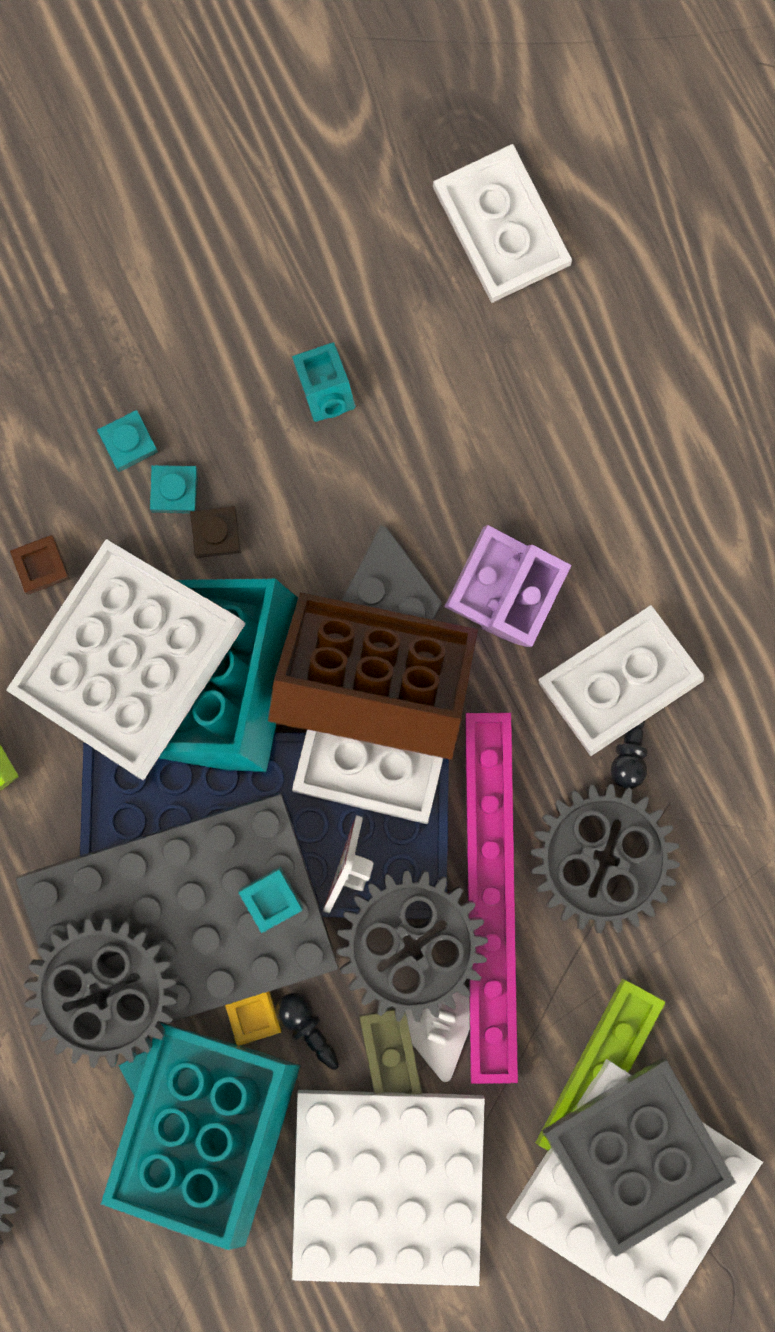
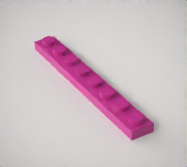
[465,713,518,1084]

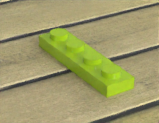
[535,979,666,1151]

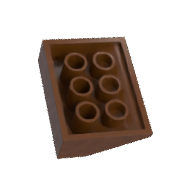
[268,592,478,760]

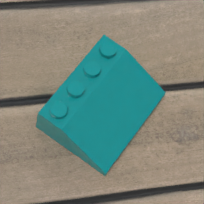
[159,579,298,772]
[101,1022,301,1251]

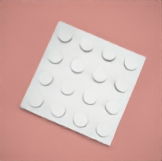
[6,539,246,780]
[506,1059,763,1322]
[292,1090,484,1286]

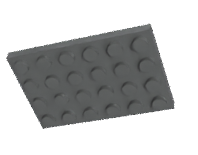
[16,792,339,1030]

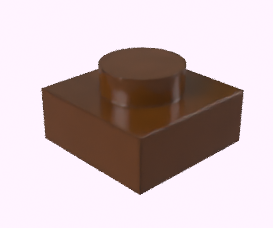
[10,535,70,595]

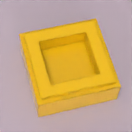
[225,991,282,1046]

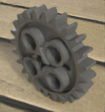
[530,784,680,934]
[336,869,488,1023]
[24,914,179,1068]

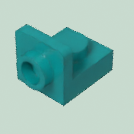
[292,342,356,422]

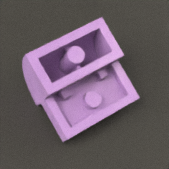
[444,525,571,647]

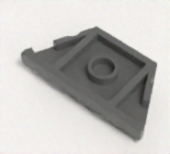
[342,525,442,620]

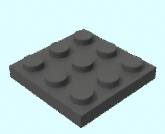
[542,1058,736,1257]

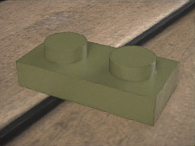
[359,1008,422,1094]

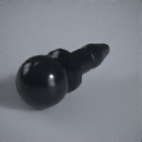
[610,721,648,789]
[276,993,339,1070]

